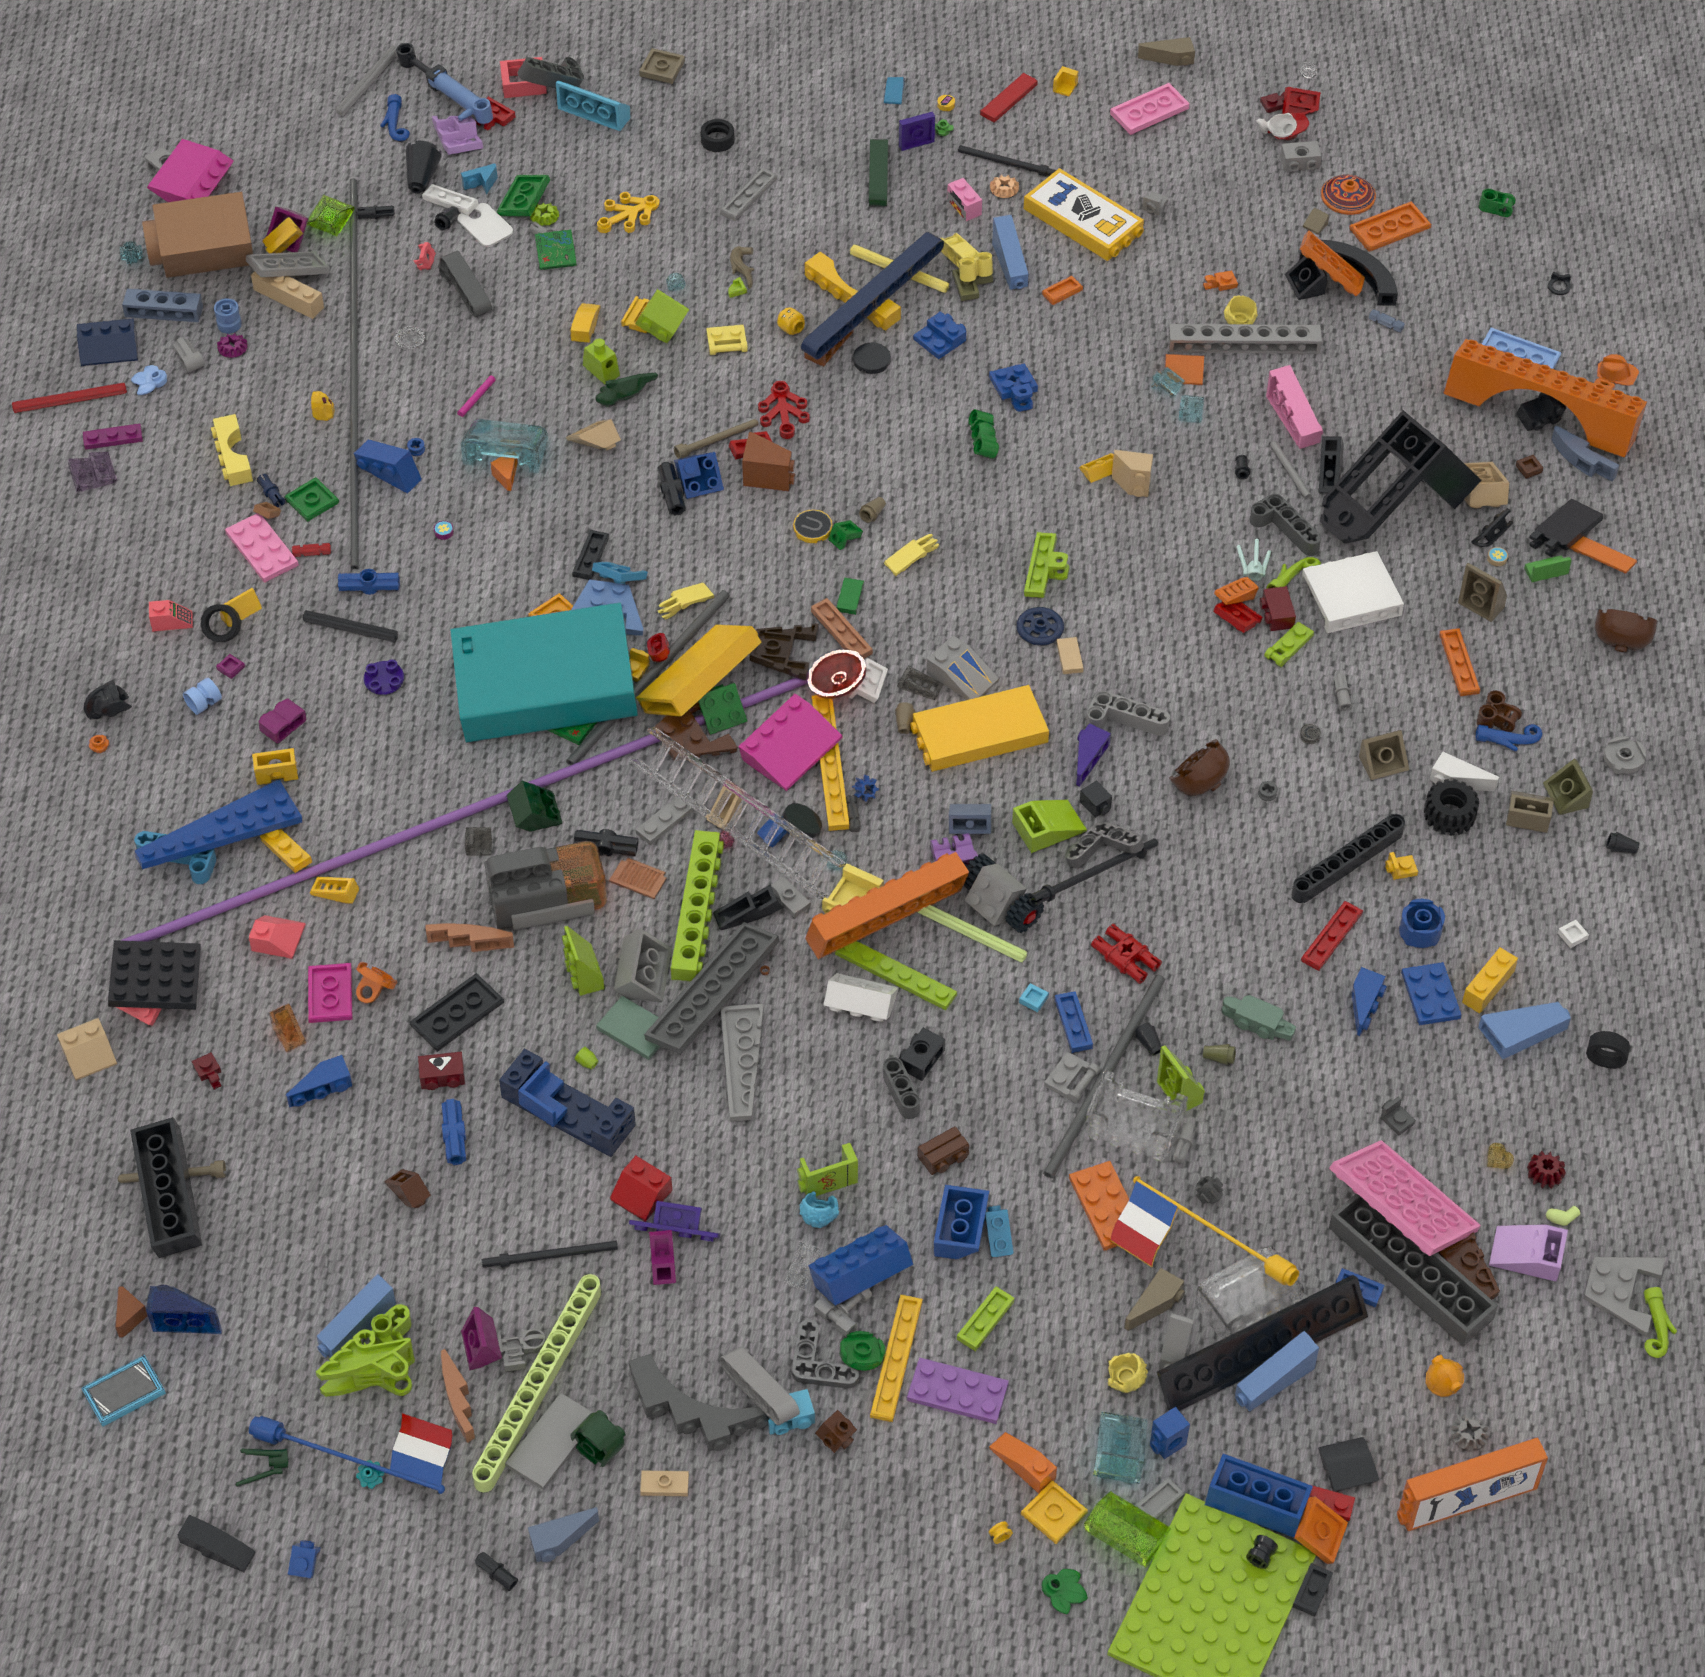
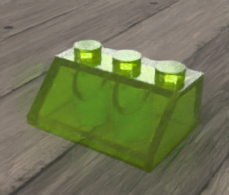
[1084,1491,1171,1568]

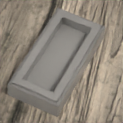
[1134,1477,1185,1525]

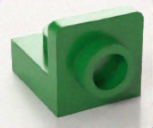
[828,520,863,550]

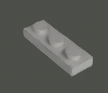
[636,794,695,845]

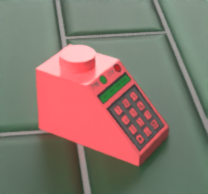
[149,600,193,632]

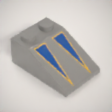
[927,635,999,700]

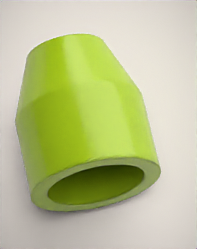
[574,1046,599,1070]

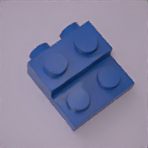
[913,311,967,359]

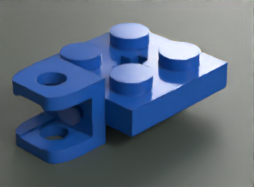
[989,363,1038,412]

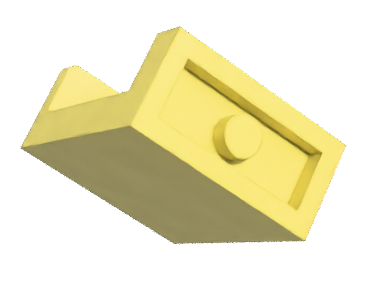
[822,863,884,914]

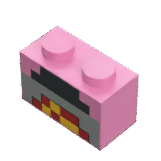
[947,178,982,221]

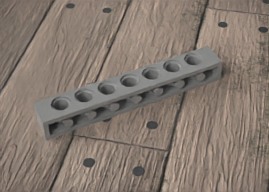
[1168,324,1322,354]

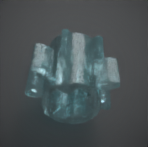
[120,241,143,264]

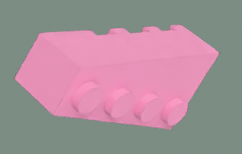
[1266,365,1323,449]

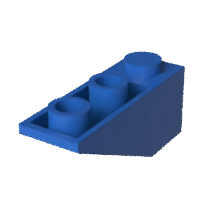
[1351,967,1387,1036]
[286,1055,352,1108]

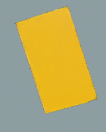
[1079,453,1114,483]
[220,588,262,627]

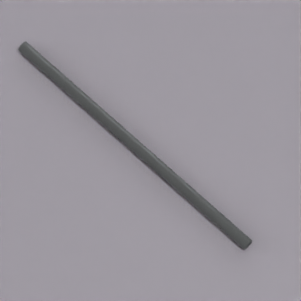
[566,590,730,765]

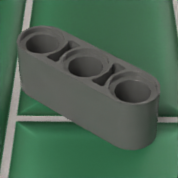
[883,1057,920,1119]

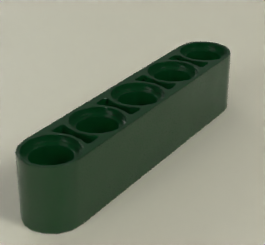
[869,139,888,207]

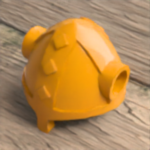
[1425,1355,1464,1397]

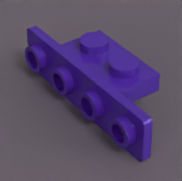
[629,1201,720,1242]

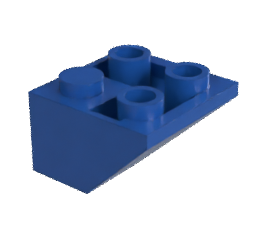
[674,452,724,499]

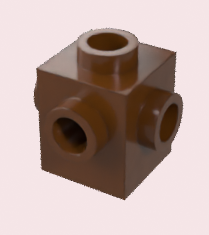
[815,1410,857,1453]

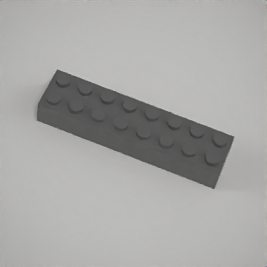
[1329,1194,1498,1346]

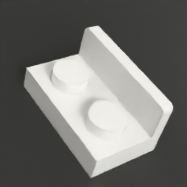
[848,658,888,703]

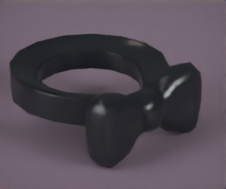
[1548,272,1571,295]

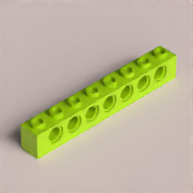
[671,830,724,981]

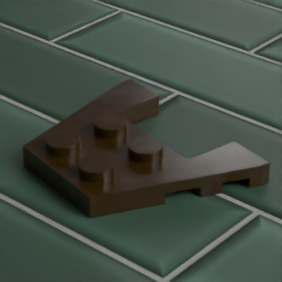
[750,623,819,680]

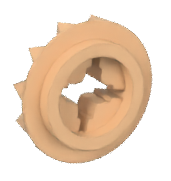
[990,175,1019,198]

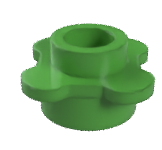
[935,119,954,136]

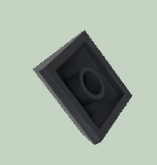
[1285,256,1328,300]

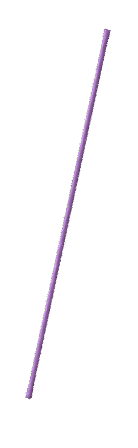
[121,664,833,942]

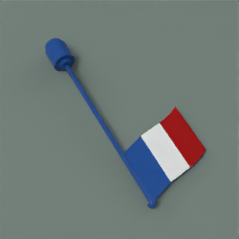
[249,1413,452,1494]

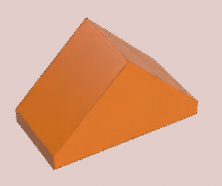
[490,450,518,491]

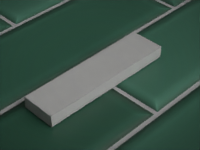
[720,168,777,221]

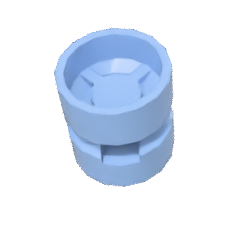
[183,678,222,715]

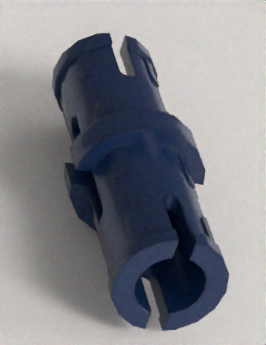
[257,474,285,507]

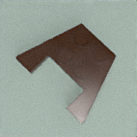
[655,702,738,761]

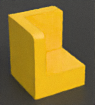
[1053,66,1079,97]

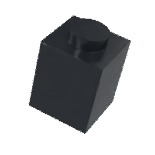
[1079,780,1112,818]

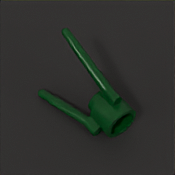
[235,1448,288,1487]

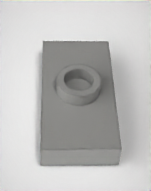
[771,876,811,918]

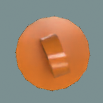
[356,962,398,1003]

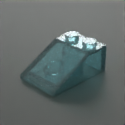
[1093,1411,1147,1484]

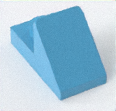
[461,163,498,194]

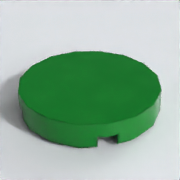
[839,1331,885,1371]

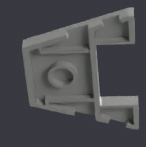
[1583,1257,1666,1336]

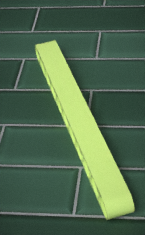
[472,1274,601,1492]

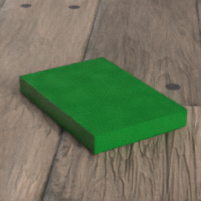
[497,175,550,216]

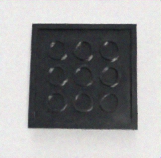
[108,940,201,1010]

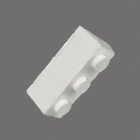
[824,973,899,1022]

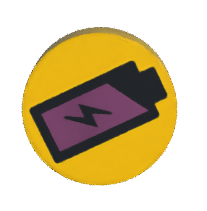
[937,95,955,111]

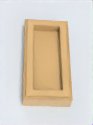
[1056,637,1083,674]

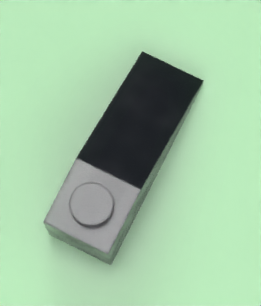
[1319,436,1344,494]

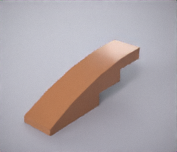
[426,923,514,952]
[441,1349,475,1443]

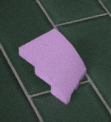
[432,116,483,155]

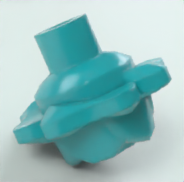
[356,1460,385,1489]

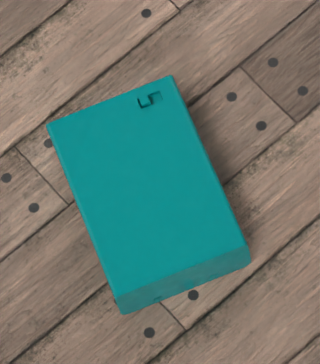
[450,602,638,743]

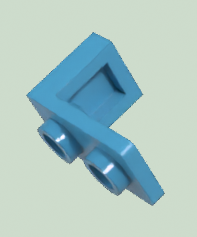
[984,1205,1013,1257]

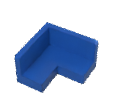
[518,1061,567,1127]

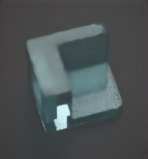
[1178,395,1204,423]

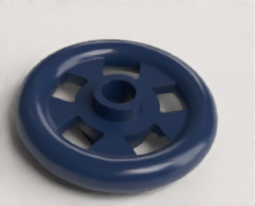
[1016,607,1064,646]

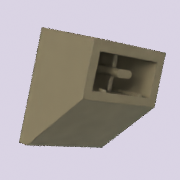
[1506,790,1554,833]

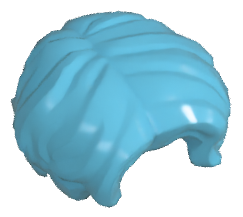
[799,1191,839,1228]

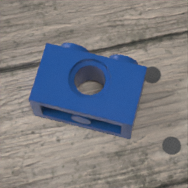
[1150,1407,1190,1459]

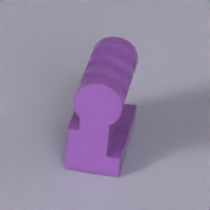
[930,833,978,866]

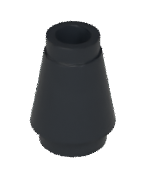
[434,206,459,230]
[1606,832,1639,854]
[1135,1022,1161,1056]

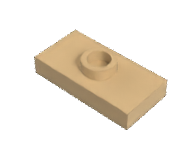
[640,1470,689,1496]

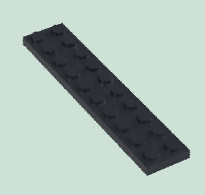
[1157,1275,1368,1411]

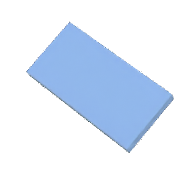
[1482,328,1561,369]

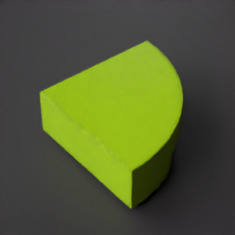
[728,277,747,298]

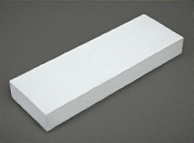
[422,184,479,215]

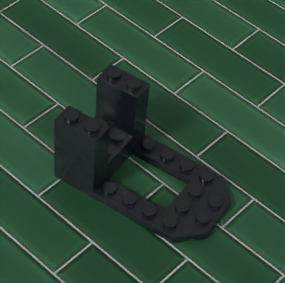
[1320,410,1482,544]

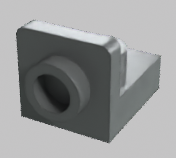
[1381,1096,1416,1136]

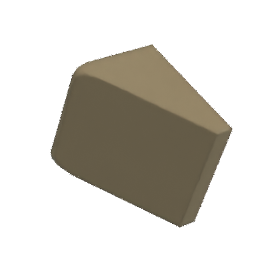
[1303,208,1329,235]

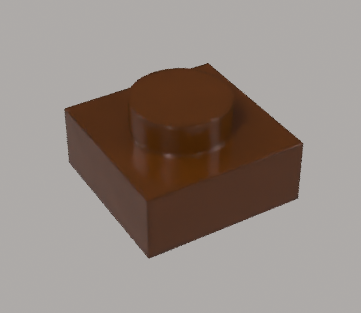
[1516,455,1544,479]

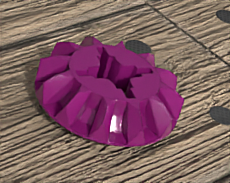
[217,333,248,358]

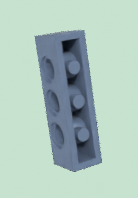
[122,289,203,322]

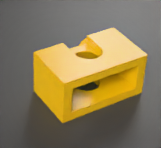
[252,748,298,785]

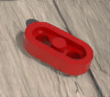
[647,633,670,662]

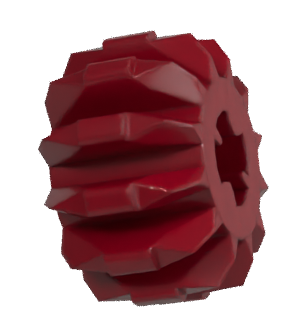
[1527,1151,1566,1189]

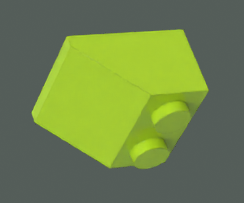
[635,289,689,343]

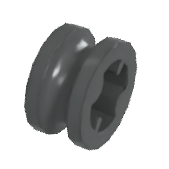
[1258,781,1278,801]

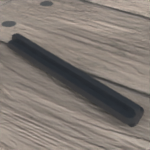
[302,610,398,642]

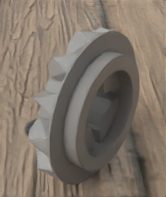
[1451,1415,1489,1450]

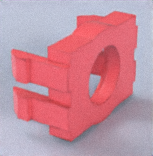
[413,242,436,270]

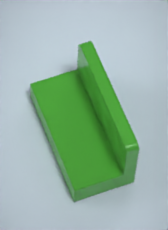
[1524,555,1572,582]

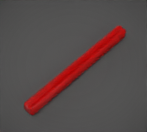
[12,383,127,413]

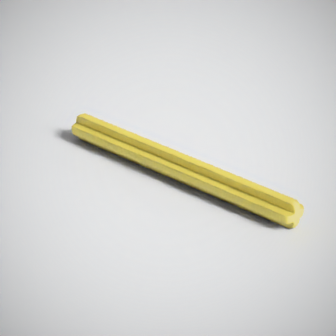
[850,245,949,293]

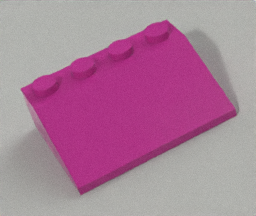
[147,139,234,202]
[738,694,843,791]

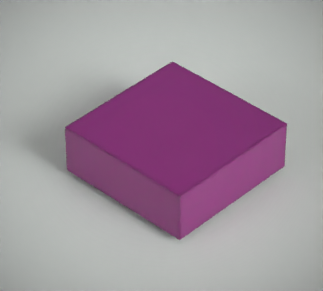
[216,654,245,679]

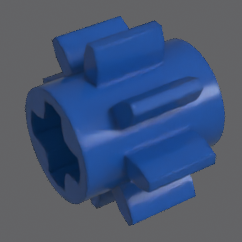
[852,774,879,802]

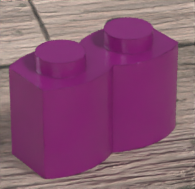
[258,698,307,743]

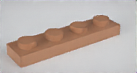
[811,598,873,663]

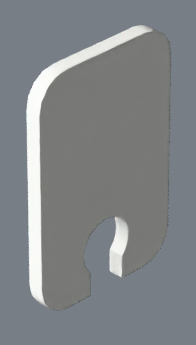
[457,203,513,247]

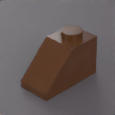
[384,1169,431,1208]

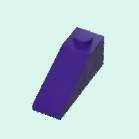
[1076,723,1111,787]

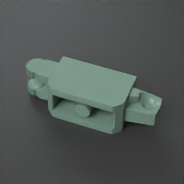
[1222,995,1296,1041]

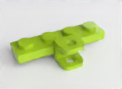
[1024,532,1070,598]

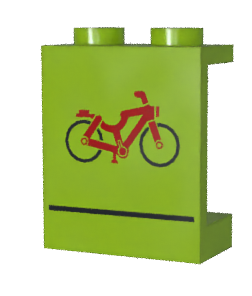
[797,1143,858,1196]

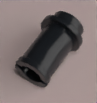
[1235,455,1251,480]

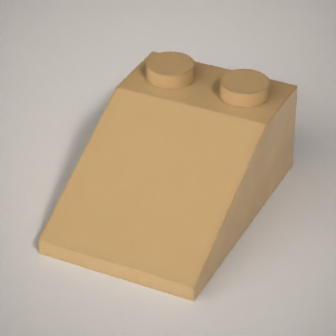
[1464,462,1509,508]

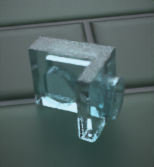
[1151,367,1185,397]

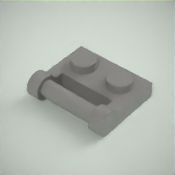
[1044,1052,1101,1103]

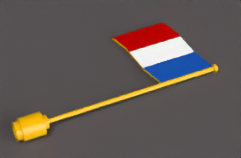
[1111,1176,1299,1286]

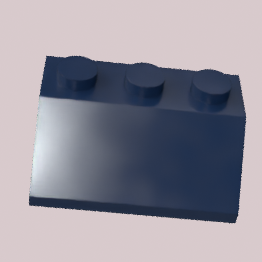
[77,318,138,366]

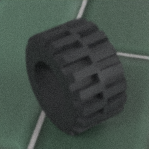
[1424,779,1479,836]

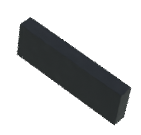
[572,530,609,580]

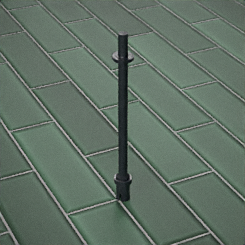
[1028,838,1158,907]

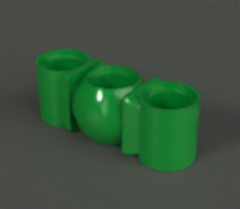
[968,409,999,459]

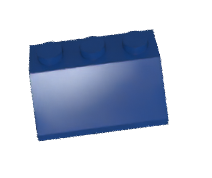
[934,1185,989,1259]

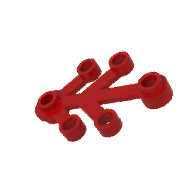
[758,381,810,439]

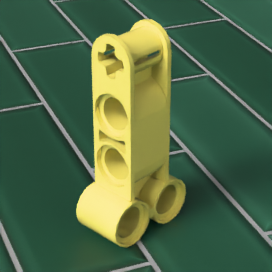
[940,233,993,282]

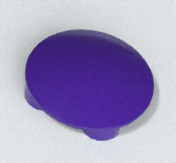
[364,659,404,695]

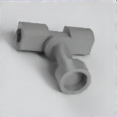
[814,1288,872,1337]

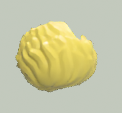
[1224,295,1258,324]
[1108,1353,1148,1393]

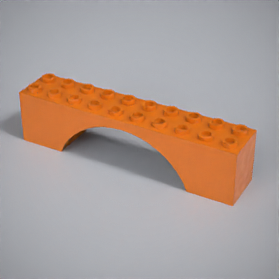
[1444,339,1647,458]

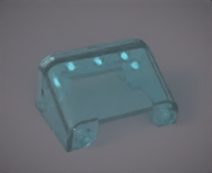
[461,419,548,473]

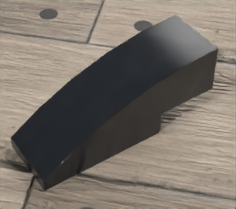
[713,885,784,930]
[177,1515,256,1573]

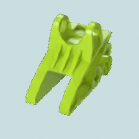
[316,1304,415,1397]

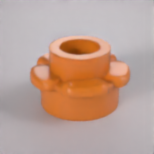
[89,735,109,753]

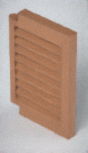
[609,858,667,899]

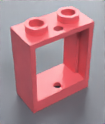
[500,57,547,98]

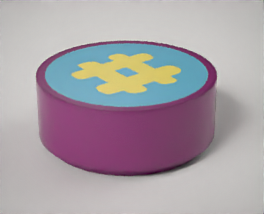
[434,521,454,540]

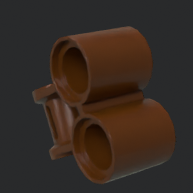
[1476,690,1522,732]

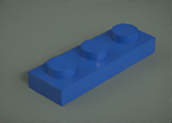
[1054,991,1093,1053]

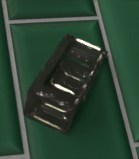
[897,665,944,700]

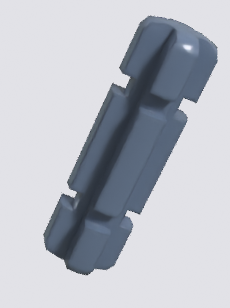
[1369,309,1405,332]

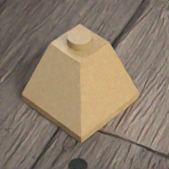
[566,419,621,450]

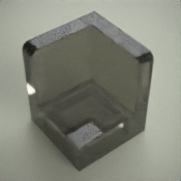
[465,827,492,856]

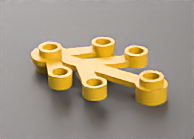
[597,192,660,233]

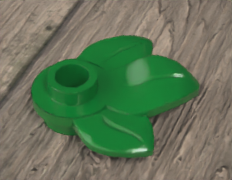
[1042,1569,1088,1614]

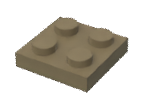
[639,48,685,84]

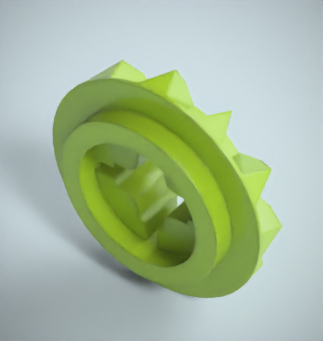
[530,202,559,226]

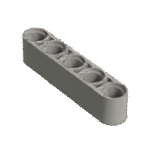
[720,1347,800,1425]

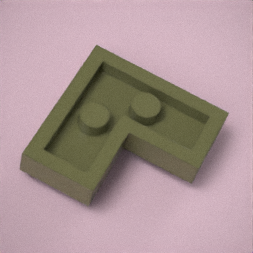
[952,269,993,301]

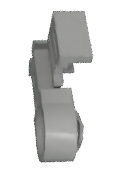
[498,1328,546,1372]

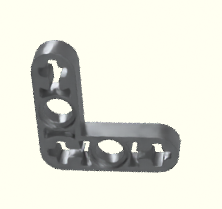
[1065,821,1144,867]
[792,1319,859,1388]

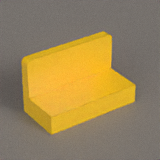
[262,217,303,254]

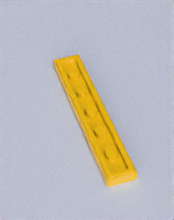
[870,1294,923,1422]

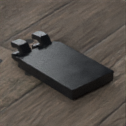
[1530,499,1603,557]

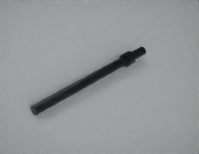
[958,145,1056,177]
[481,1240,618,1268]

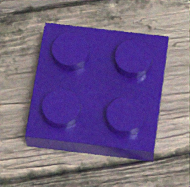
[899,111,935,151]

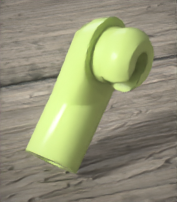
[1546,1206,1580,1226]

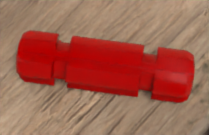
[292,543,331,557]

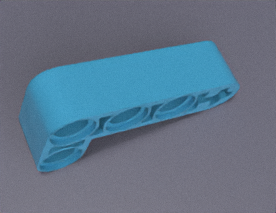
[134,831,217,884]

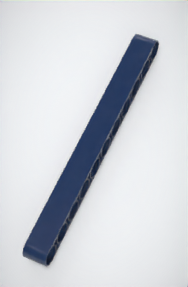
[801,232,944,360]

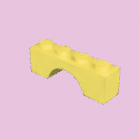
[211,414,253,486]

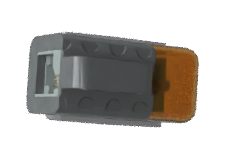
[484,841,607,931]

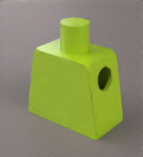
[583,338,620,384]

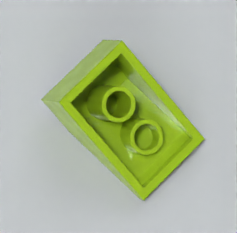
[1157,1045,1205,1114]

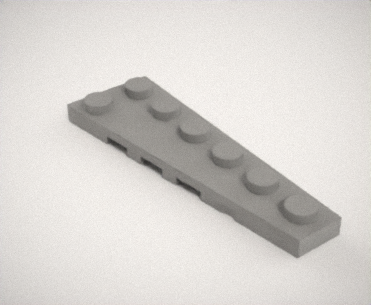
[721,1004,764,1122]

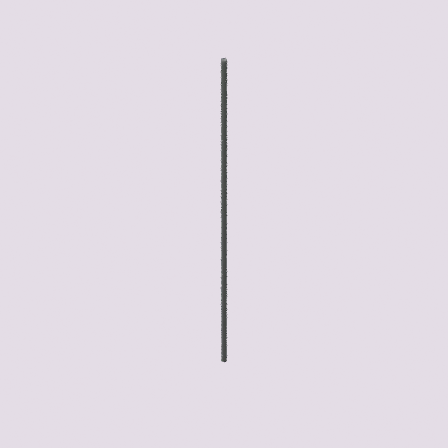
[350,178,359,569]

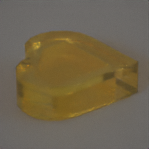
[1487,1143,1514,1169]

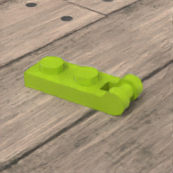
[1264,622,1314,667]

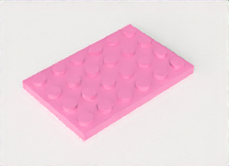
[1329,1140,1481,1256]

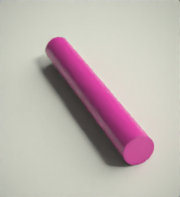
[457,375,496,417]

